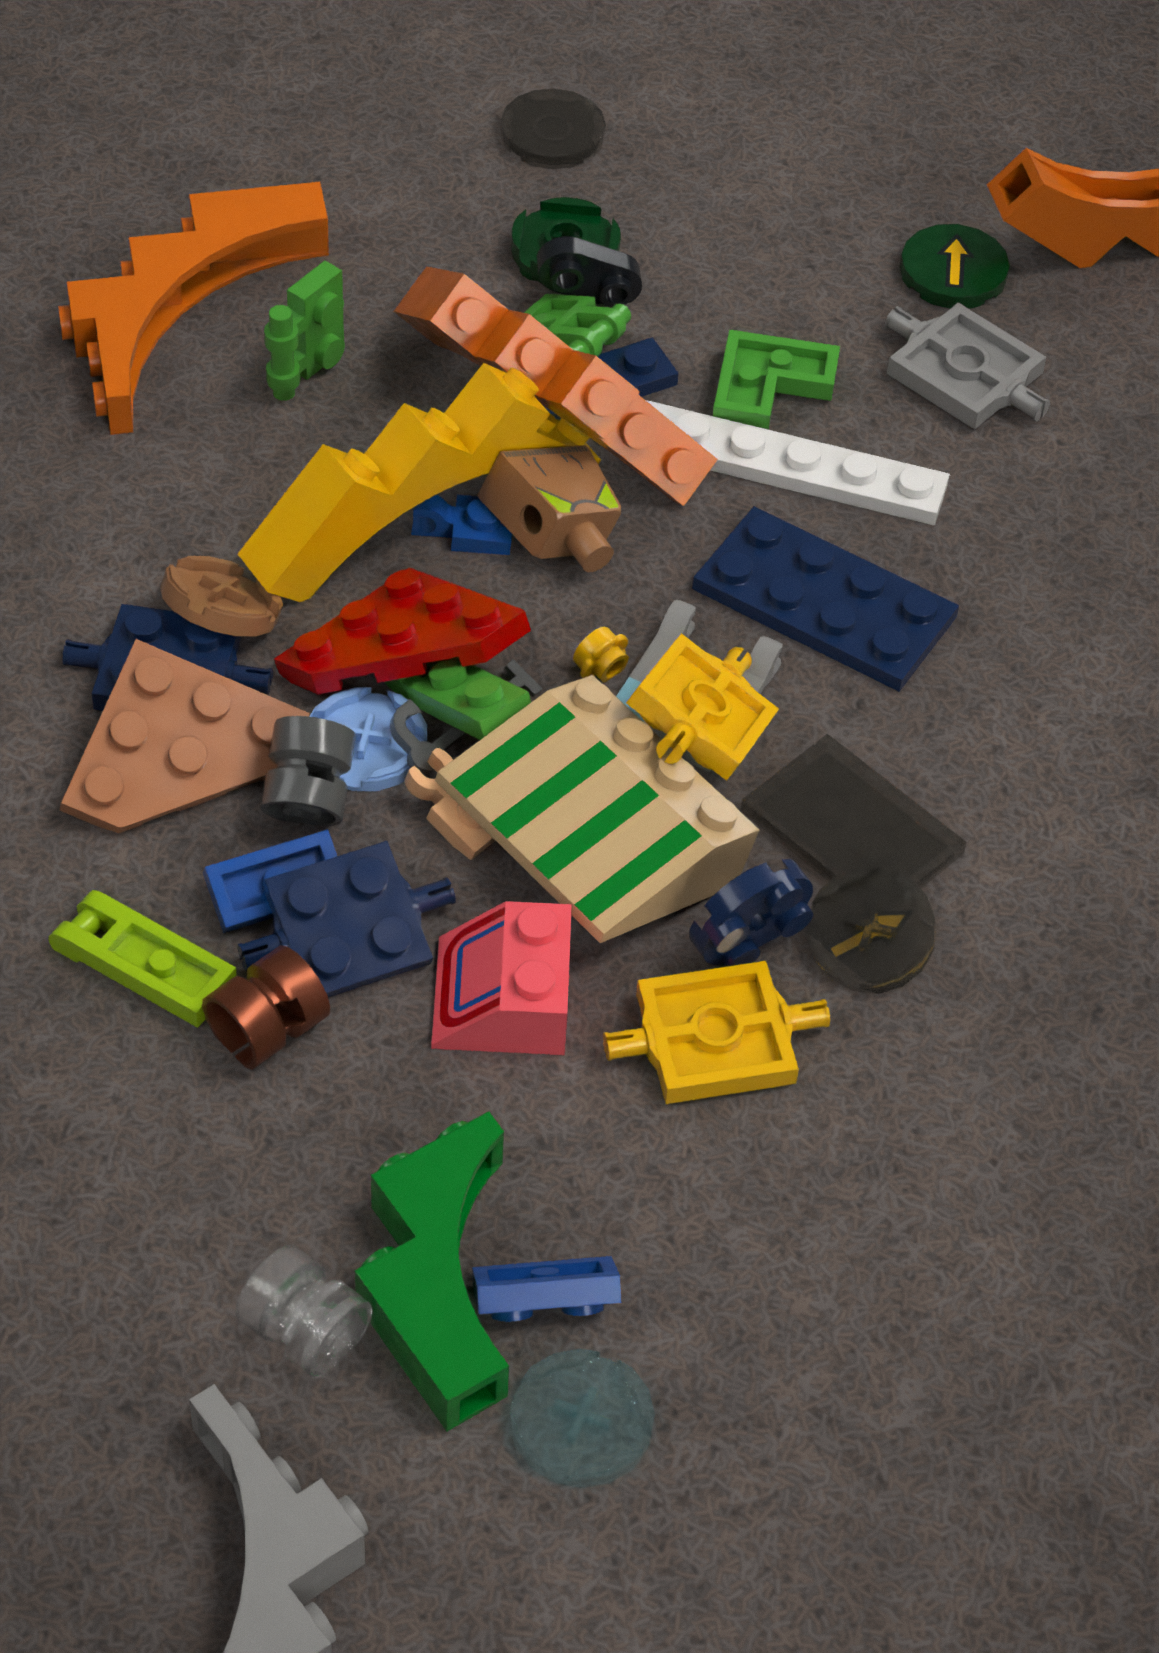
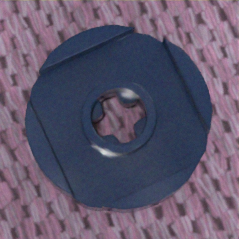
[689,859,814,967]

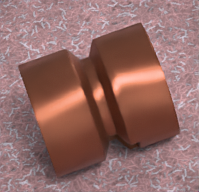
[202,945,330,1069]

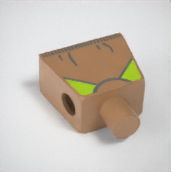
[477,445,621,572]

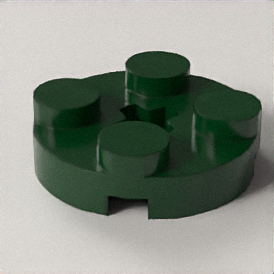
[511,197,621,283]

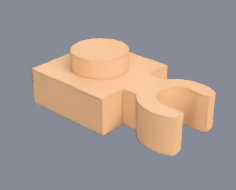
[404,748,496,860]

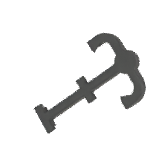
[390,659,543,779]

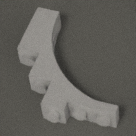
[189,1384,369,1653]

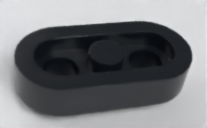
[536,236,642,307]

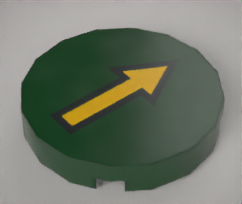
[899,224,1010,309]

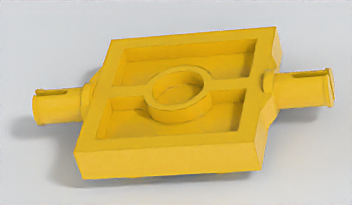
[626,633,779,781]
[603,961,830,1104]

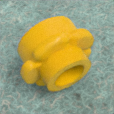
[573,627,629,683]

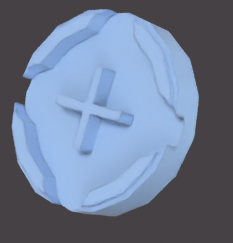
[309,687,427,791]

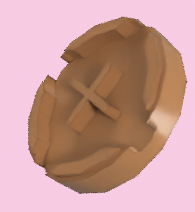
[160,556,283,637]

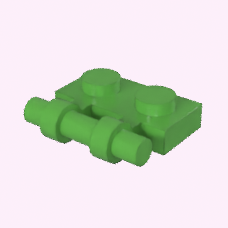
[264,260,345,401]
[524,294,631,357]

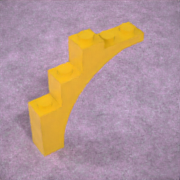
[238,363,601,602]

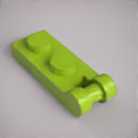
[48,890,237,1028]

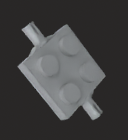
[885,303,1050,430]

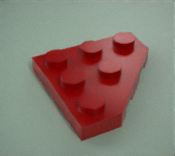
[274,567,531,695]

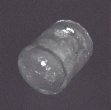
[235,1245,373,1379]

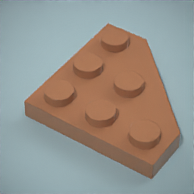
[59,639,310,833]

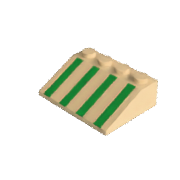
[435,675,760,943]

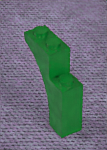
[355,1111,509,1432]

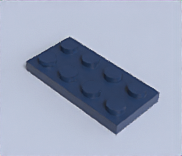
[692,506,959,692]

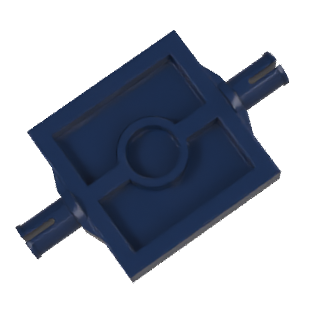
[62,604,273,711]
[237,841,456,997]

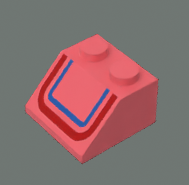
[431,901,572,1055]

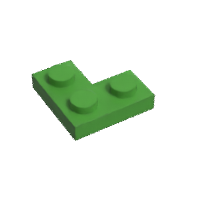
[713,330,840,430]

